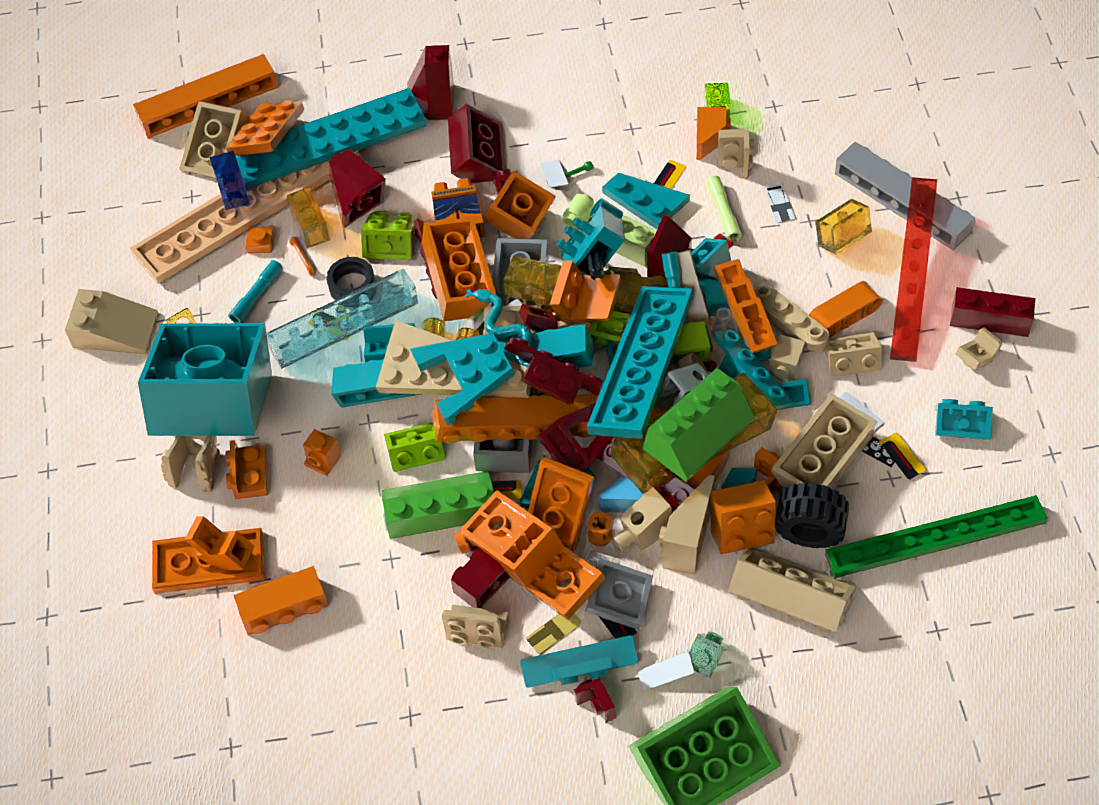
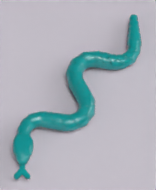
[465,289,533,367]

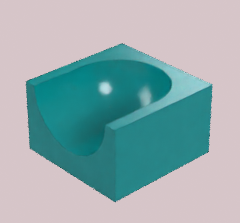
[138,323,272,436]

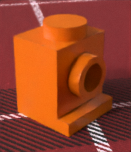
[303,429,341,476]

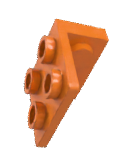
[550,260,622,322]

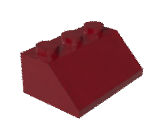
[448,103,506,183]

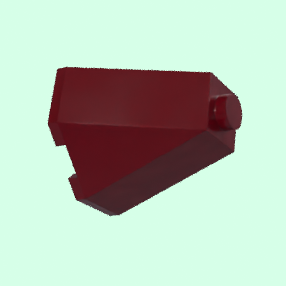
[407,45,454,120]
[329,149,386,227]

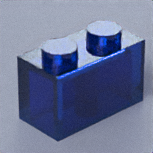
[210,150,249,210]

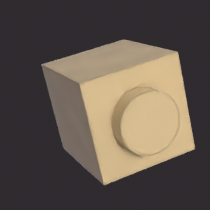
[769,334,805,381]

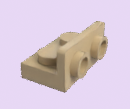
[717,129,754,178]
[824,332,882,377]

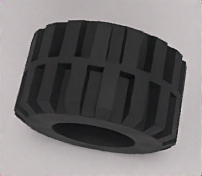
[775,483,849,549]

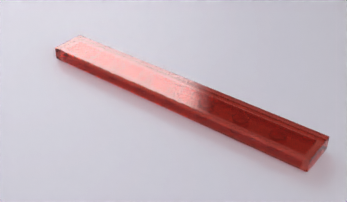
[890,177,938,362]

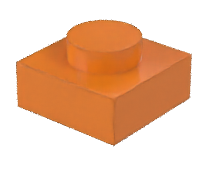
[245,227,274,253]

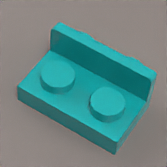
[935,399,993,440]

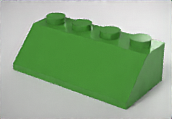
[643,368,755,482]
[382,471,494,539]

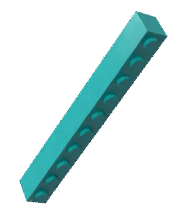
[331,324,593,408]

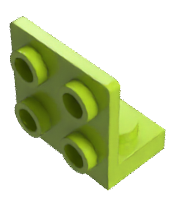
[361,211,418,260]

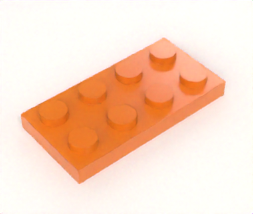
[226,100,304,157]

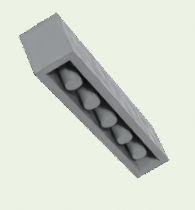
[835,141,975,251]

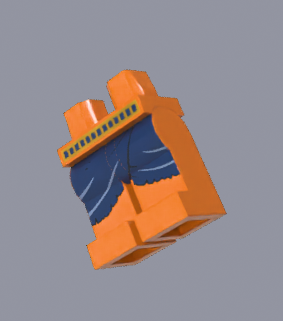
[431,178,485,238]

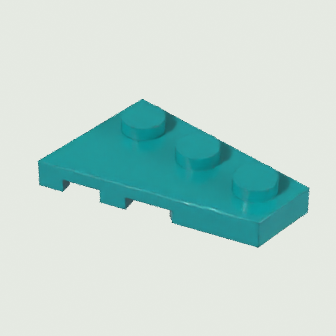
[602,172,690,229]

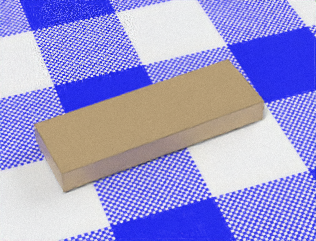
[677,250,711,326]

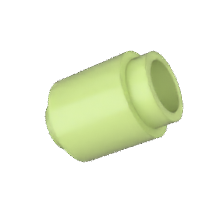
[562,194,595,230]

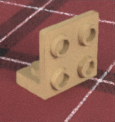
[442,604,509,649]

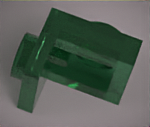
[689,631,729,678]

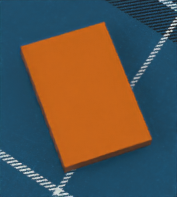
[528,457,595,552]

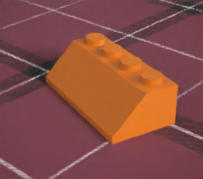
[422,217,496,321]

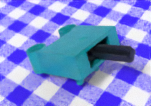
[556,198,625,280]

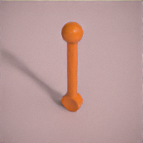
[289,237,315,275]

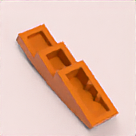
[714,259,778,354]

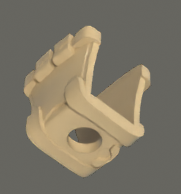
[161,436,221,492]

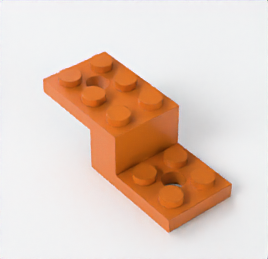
[459,490,606,620]

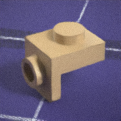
[955,328,1002,370]

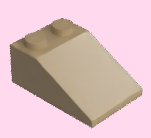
[179,101,250,180]
[65,289,159,354]
[658,475,715,574]

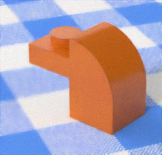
[184,516,255,570]

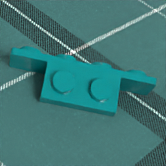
[713,329,792,410]
[520,636,638,688]

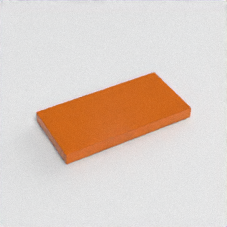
[152,528,265,594]

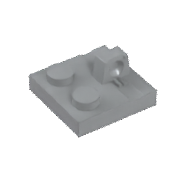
[585,558,653,630]

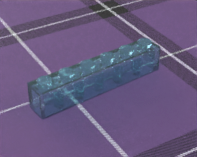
[267,268,419,369]

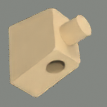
[612,487,673,551]

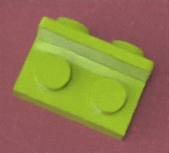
[384,422,445,472]

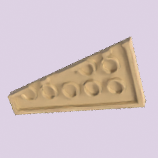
[376,320,532,398]

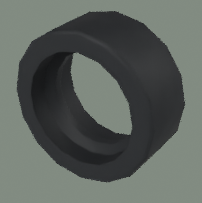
[326,257,376,306]

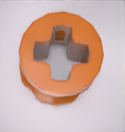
[587,512,613,547]

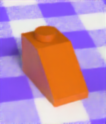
[696,107,731,160]

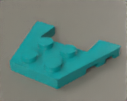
[410,333,514,426]

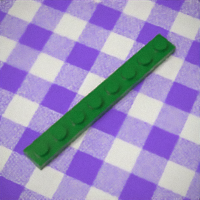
[825,495,1048,579]

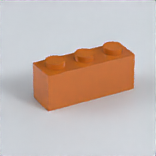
[233,566,328,636]

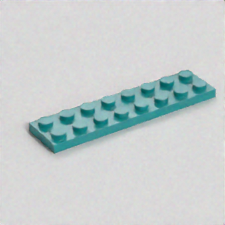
[232,88,427,189]
[587,286,693,439]

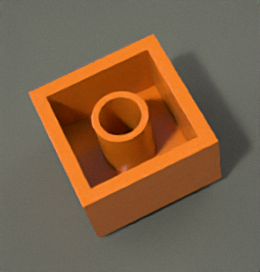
[484,170,556,239]
[711,480,776,554]

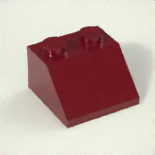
[647,215,694,288]

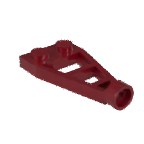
[536,403,612,472]

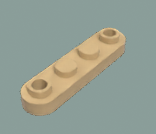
[754,285,829,352]

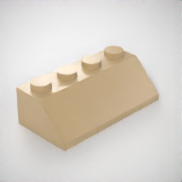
[771,393,877,489]
[728,548,856,632]

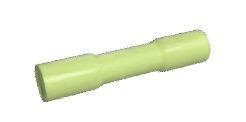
[706,176,742,242]

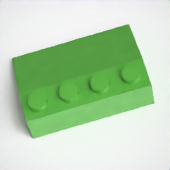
[628,687,780,805]

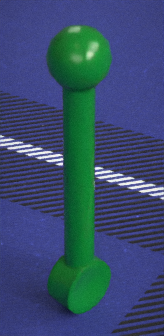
[547,161,594,184]

